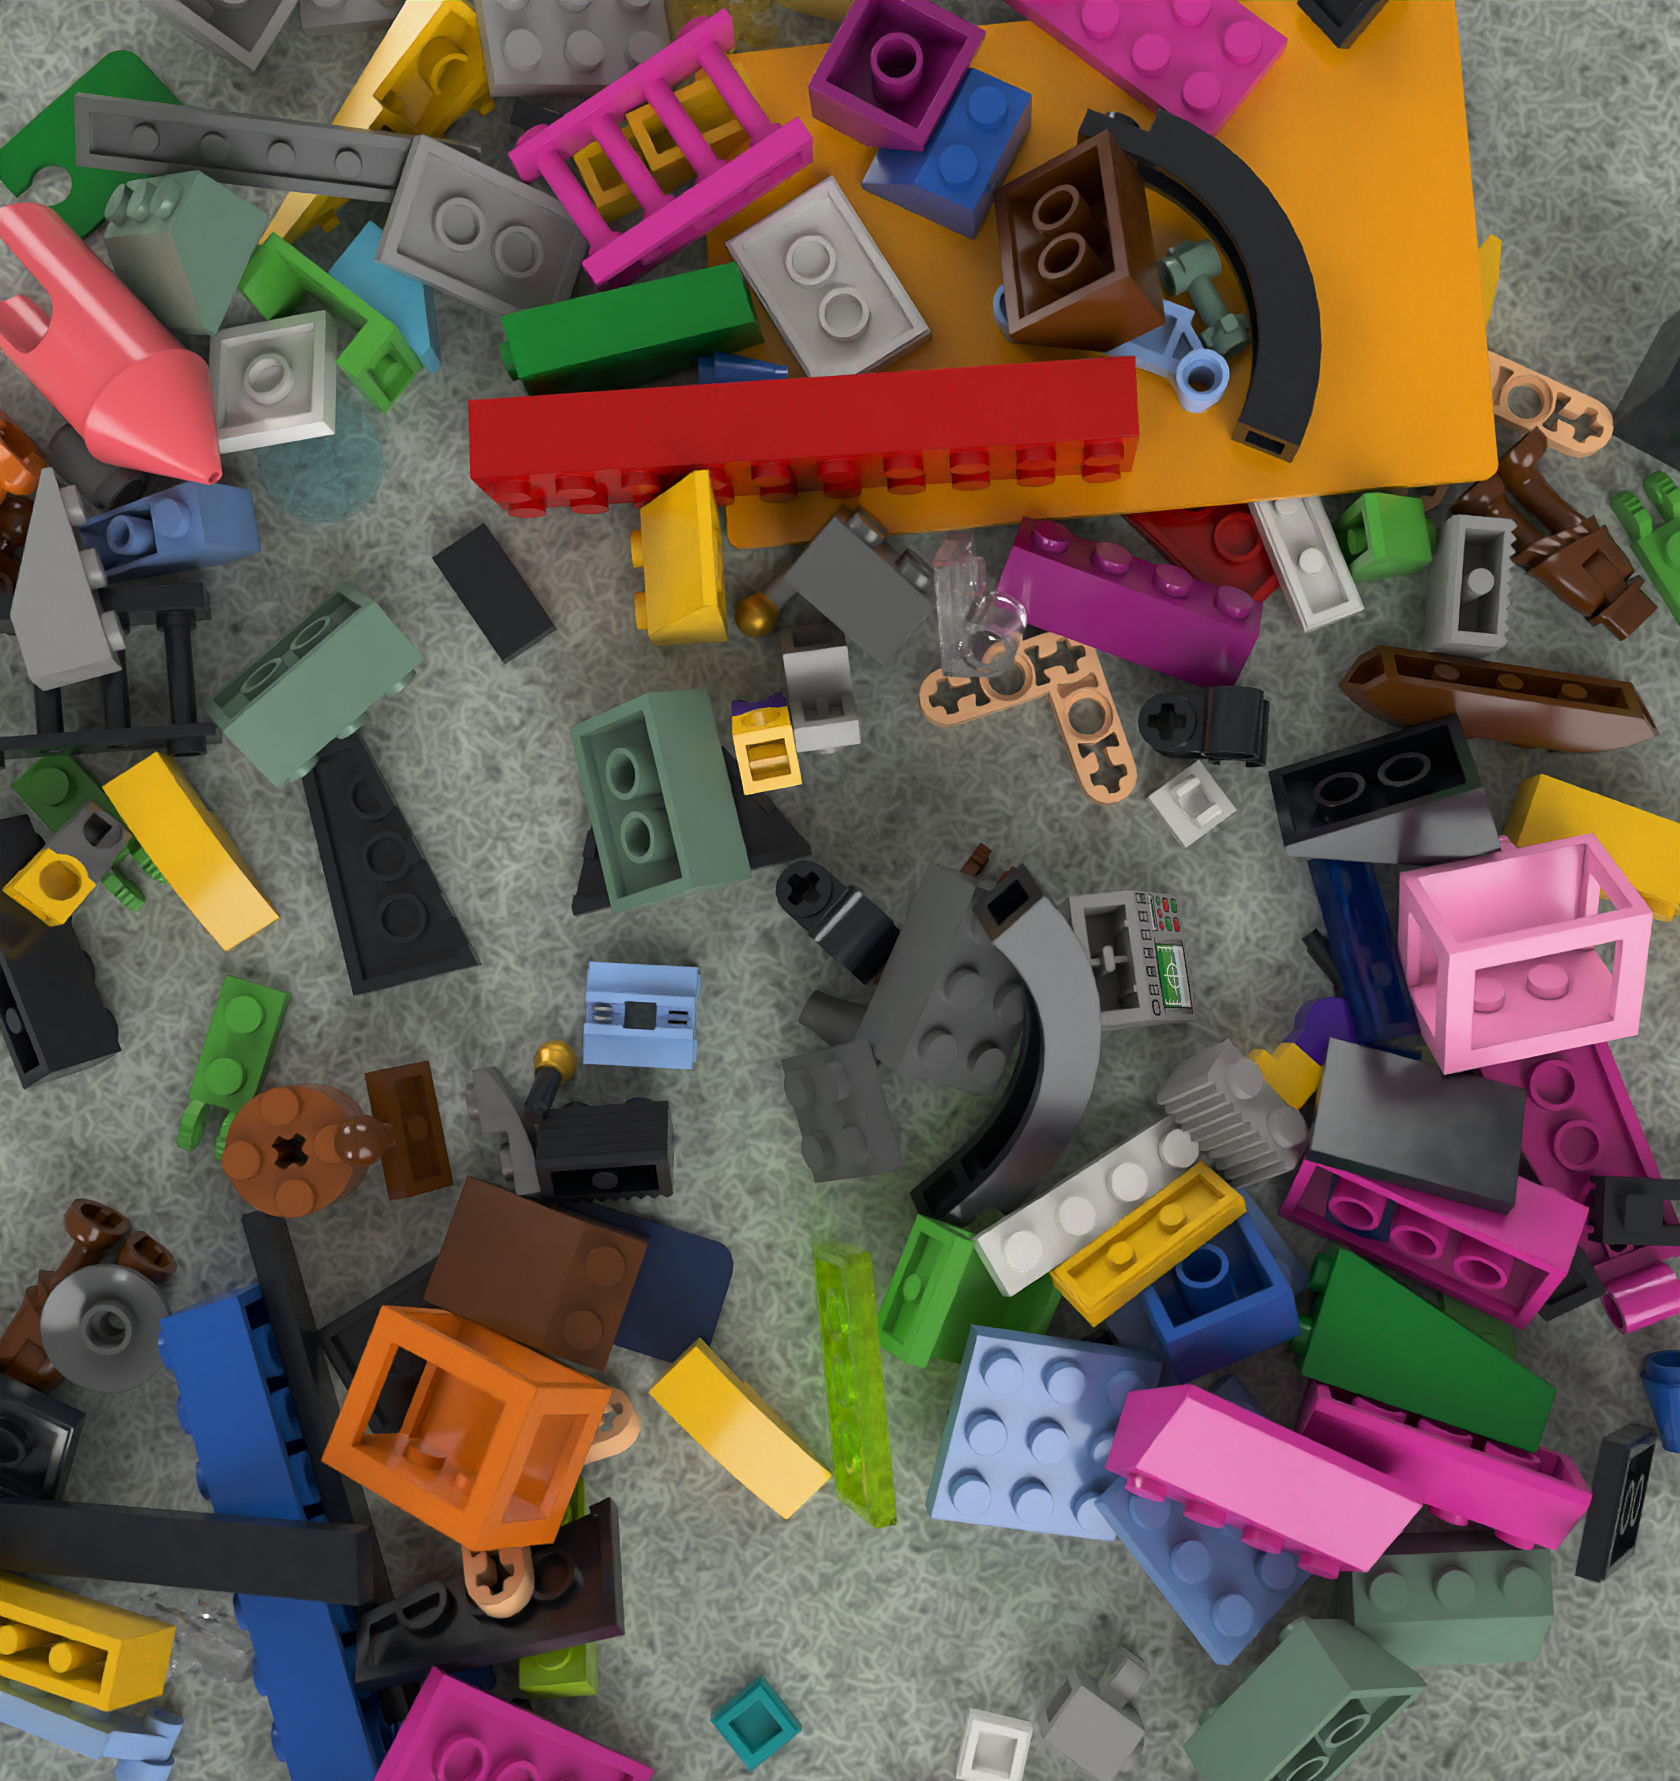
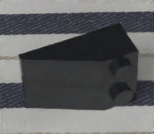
[1268,713,1501,866]

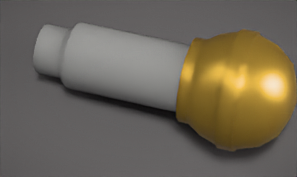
[734,563,797,638]

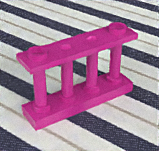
[508,7,813,293]

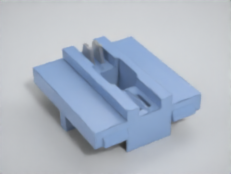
[582,961,702,1070]

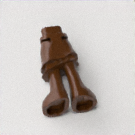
[1447,426,1658,641]
[0,1198,177,1395]

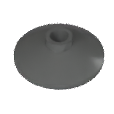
[40,1264,172,1393]

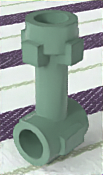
[1157,238,1252,360]

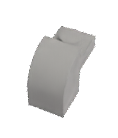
[779,622,861,754]

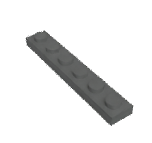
[74,92,481,203]

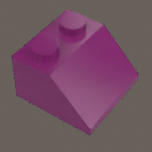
[808,0,986,152]

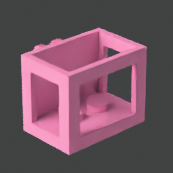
[1397,833,1653,1075]

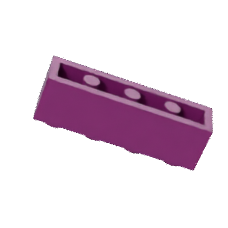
[989,516,1263,688]

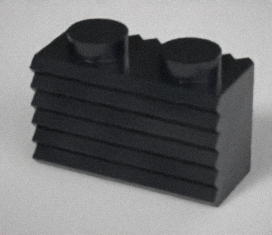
[535,1097,674,1206]

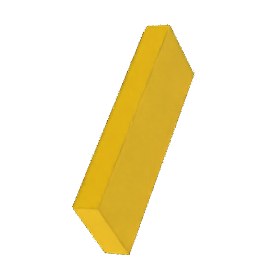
[1049,1160,1247,1327]

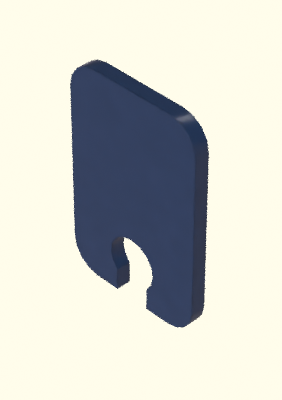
[558,1200,734,1363]

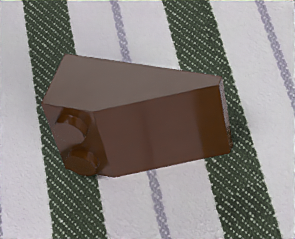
[423,1175,650,1372]

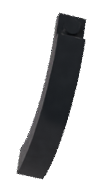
[1077,108,1322,463]
[910,862,1102,1228]

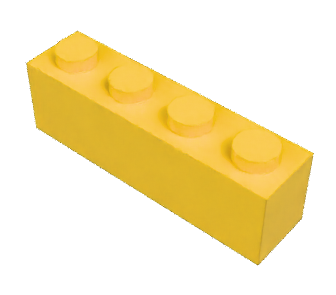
[1502,774,1680,922]
[0,1570,177,1712]

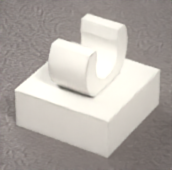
[1145,760,1237,849]

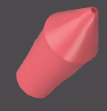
[0,202,222,485]

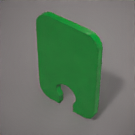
[0,50,183,240]

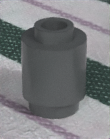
[48,423,148,511]

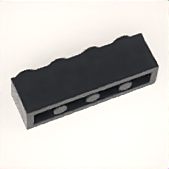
[0,814,122,1090]

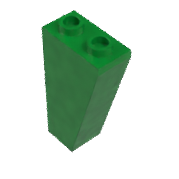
[499,261,765,396]
[1287,1239,1556,1454]

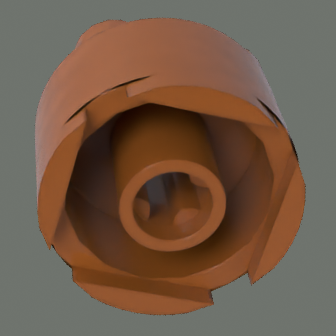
[221,1083,370,1218]

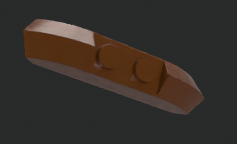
[1339,645,1660,754]

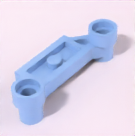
[993,284,1229,413]
[0,1676,184,1781]

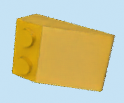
[630,470,729,646]

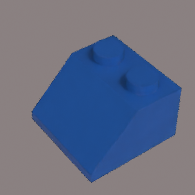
[861,68,1032,241]
[1138,1212,1301,1385]

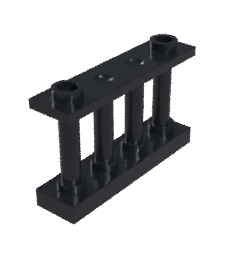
[0,582,222,770]

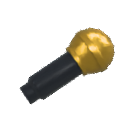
[523,1040,578,1124]

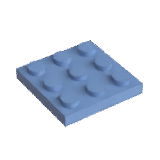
[925,1324,1163,1542]
[1093,1374,1312,1665]

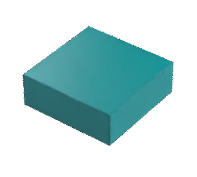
[710,1674,802,1772]

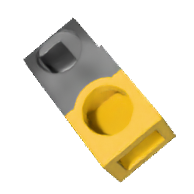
[2,798,133,927]

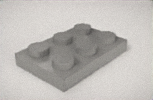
[474,0,678,97]
[373,133,588,317]

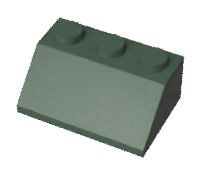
[103,170,269,335]
[200,582,425,788]
[569,688,752,914]
[1335,1530,1554,1666]
[1182,1616,1428,1781]

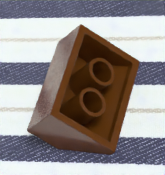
[993,129,1166,352]

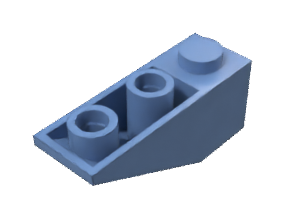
[78,481,261,584]

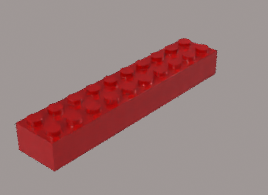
[468,355,1140,518]

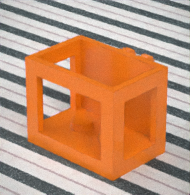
[321,1305,613,1552]

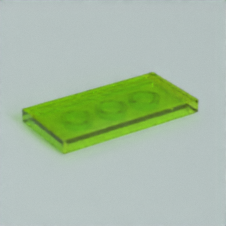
[811,1240,898,1529]

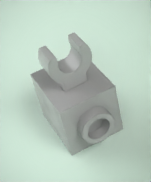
[1037,1645,1149,1781]

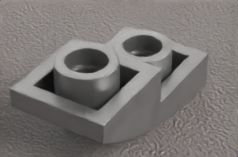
[465,1066,541,1195]

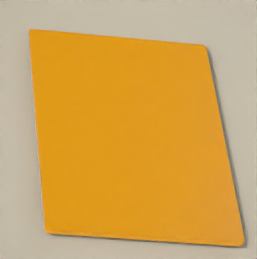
[695,0,1498,550]

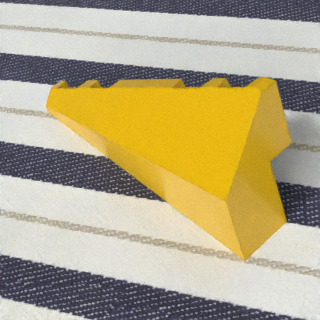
[258,0,497,245]

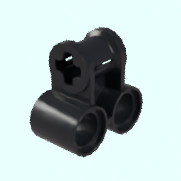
[1138,686,1270,768]
[775,861,901,986]

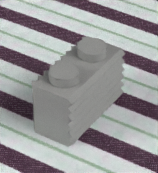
[1423,515,1517,660]
[1156,1038,1310,1189]

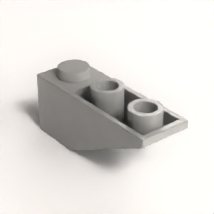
[10,467,127,691]

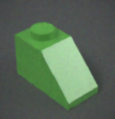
[1332,492,1437,583]

